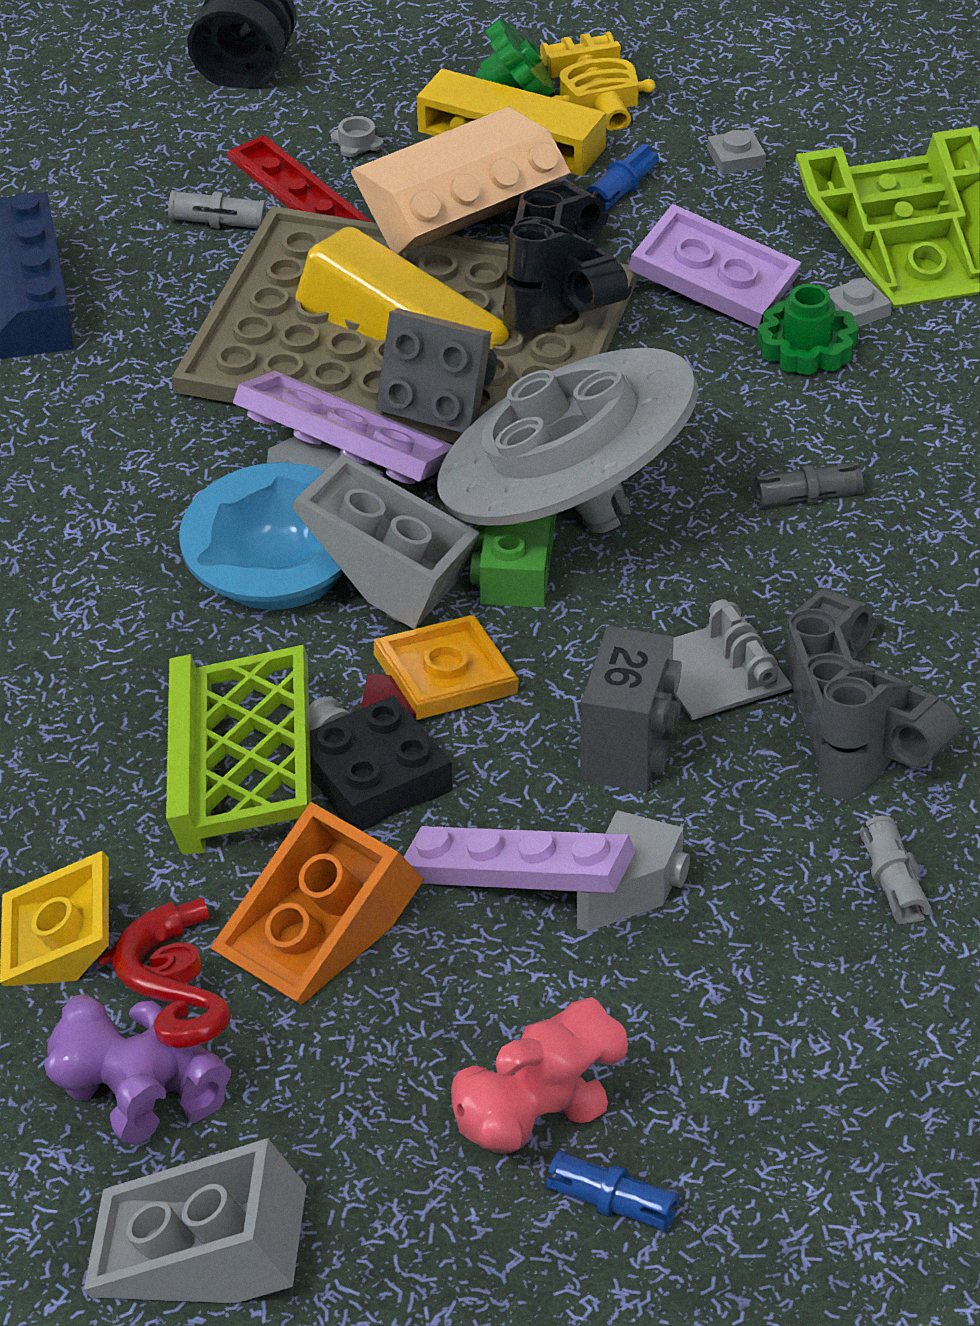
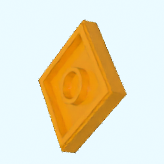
[374,615,519,720]

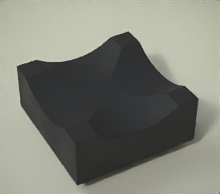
[310,695,453,831]

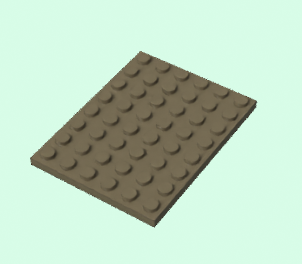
[172,206,637,443]

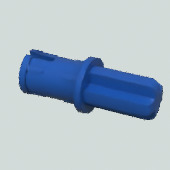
[586,144,659,211]

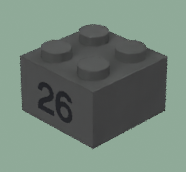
[580,626,682,792]

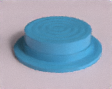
[179,462,344,610]

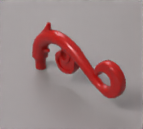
[98,897,231,1048]

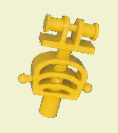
[540,31,656,131]

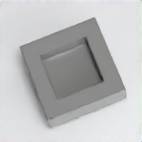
[707,129,766,175]
[827,277,892,326]

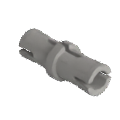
[168,190,266,230]
[860,815,931,924]

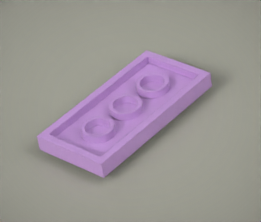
[233,371,453,484]

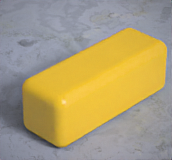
[295,227,509,350]

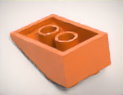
[210,802,424,1006]

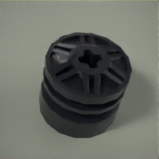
[187,0,297,89]

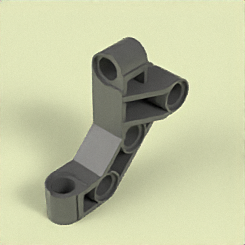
[785,588,962,799]

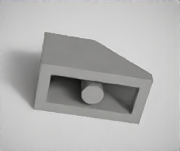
[577,810,690,931]

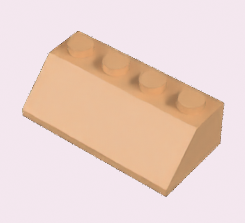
[351,107,571,255]

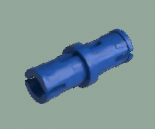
[546,1150,680,1233]

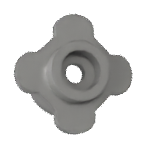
[331,116,384,157]

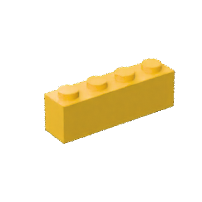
[417,69,606,176]

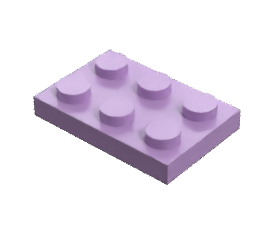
[628,204,801,328]

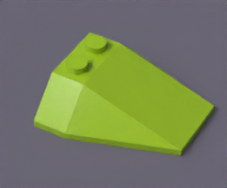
[795,126,980,308]

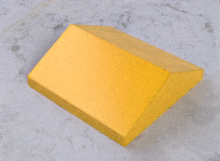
[0,851,109,986]

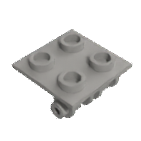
[673,599,792,721]

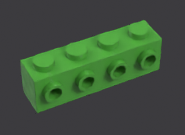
[470,513,557,608]

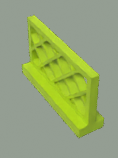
[166,645,311,854]

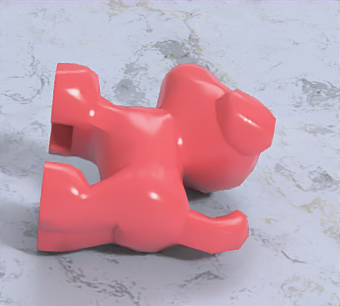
[451,997,628,1154]

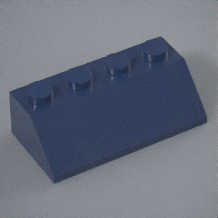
[0,192,74,359]

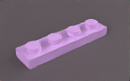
[404,826,635,893]

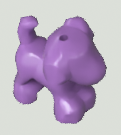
[44,994,231,1145]

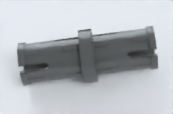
[754,462,863,509]

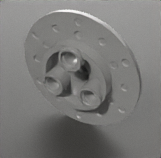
[437,348,698,533]

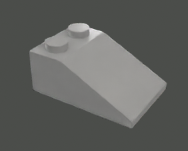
[292,454,479,629]
[84,1138,307,1303]

